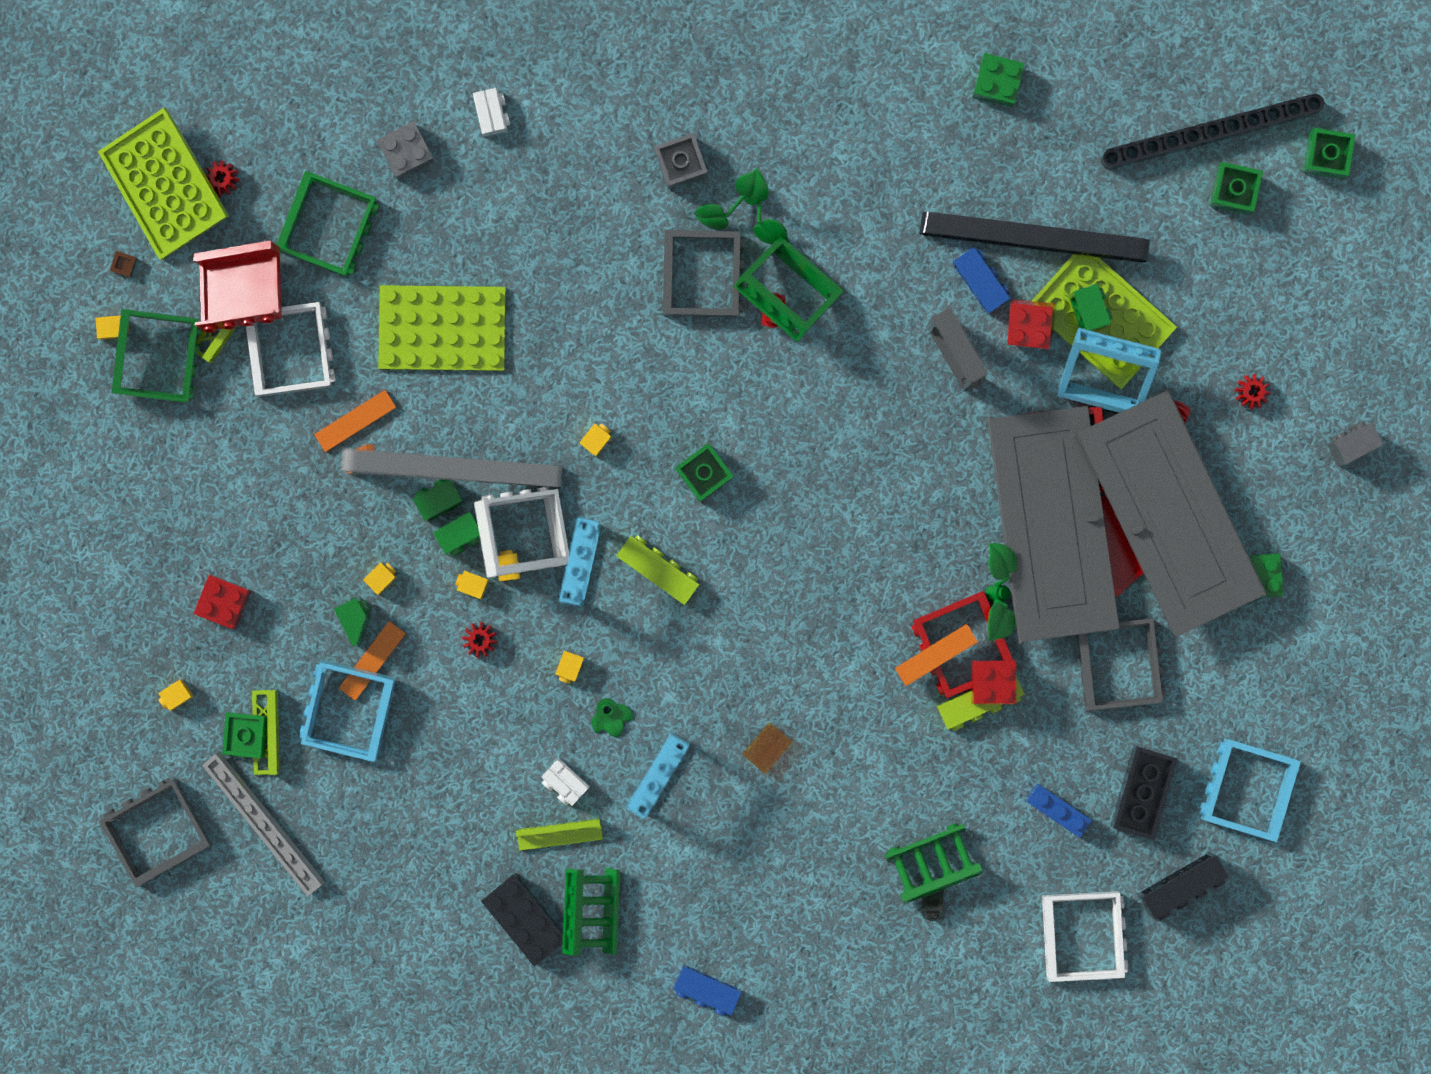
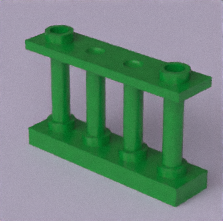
[885,823,983,905]
[562,868,621,956]

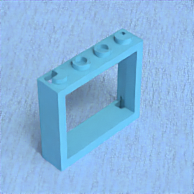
[1057,328,1161,413]
[559,517,602,606]
[300,660,397,762]
[627,732,690,819]
[1200,739,1301,842]

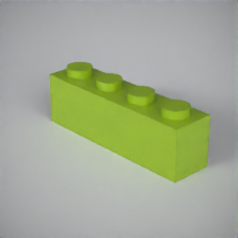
[616,535,699,605]
[936,676,1025,731]

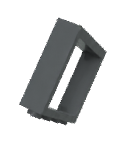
[663,230,744,317]
[926,307,989,392]
[1077,618,1165,711]
[99,778,213,887]

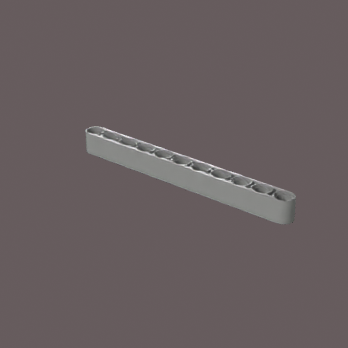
[342,449,563,488]

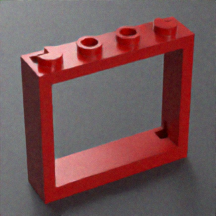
[911,591,1017,698]

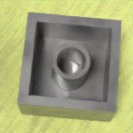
[377,121,435,180]
[654,133,708,190]
[1327,421,1384,467]

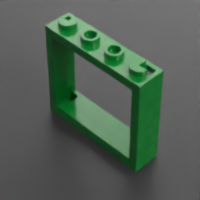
[276,171,379,278]
[733,236,844,342]
[112,309,201,403]

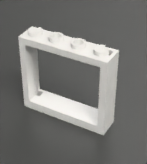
[246,302,336,397]
[474,487,569,578]
[1042,891,1128,982]

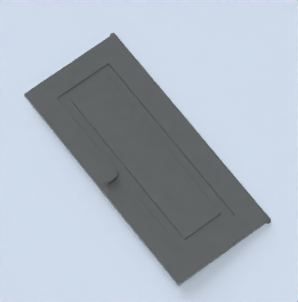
[1077,388,1267,637]
[987,406,1119,645]

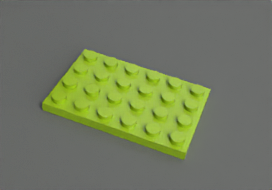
[98,108,229,260]
[1032,254,1177,390]
[378,285,506,371]

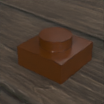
[109,251,137,278]

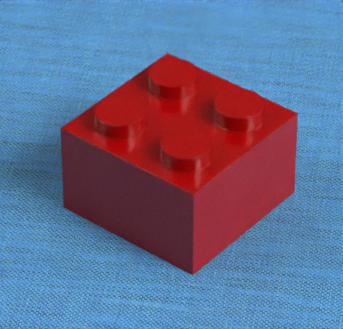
[1007,299,1056,349]
[193,575,252,629]
[971,661,1016,704]

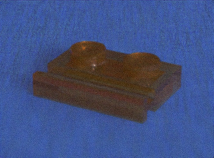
[742,722,792,774]

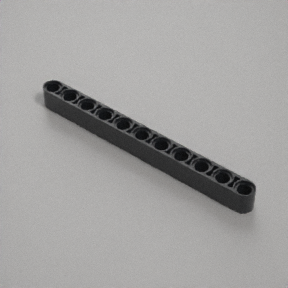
[1101,94,1325,170]
[919,212,1150,263]

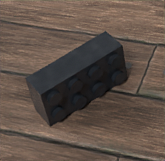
[1110,746,1178,840]
[1137,852,1229,920]
[481,873,563,967]

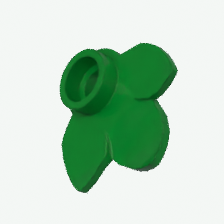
[592,698,633,738]

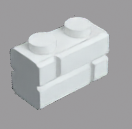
[473,88,510,137]
[542,758,590,806]

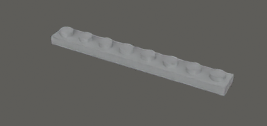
[202,751,325,896]

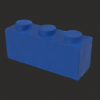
[952,247,1010,315]
[1025,784,1092,838]
[673,965,742,1017]

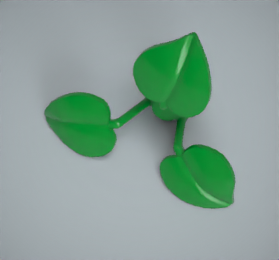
[694,168,790,244]
[985,543,1018,641]

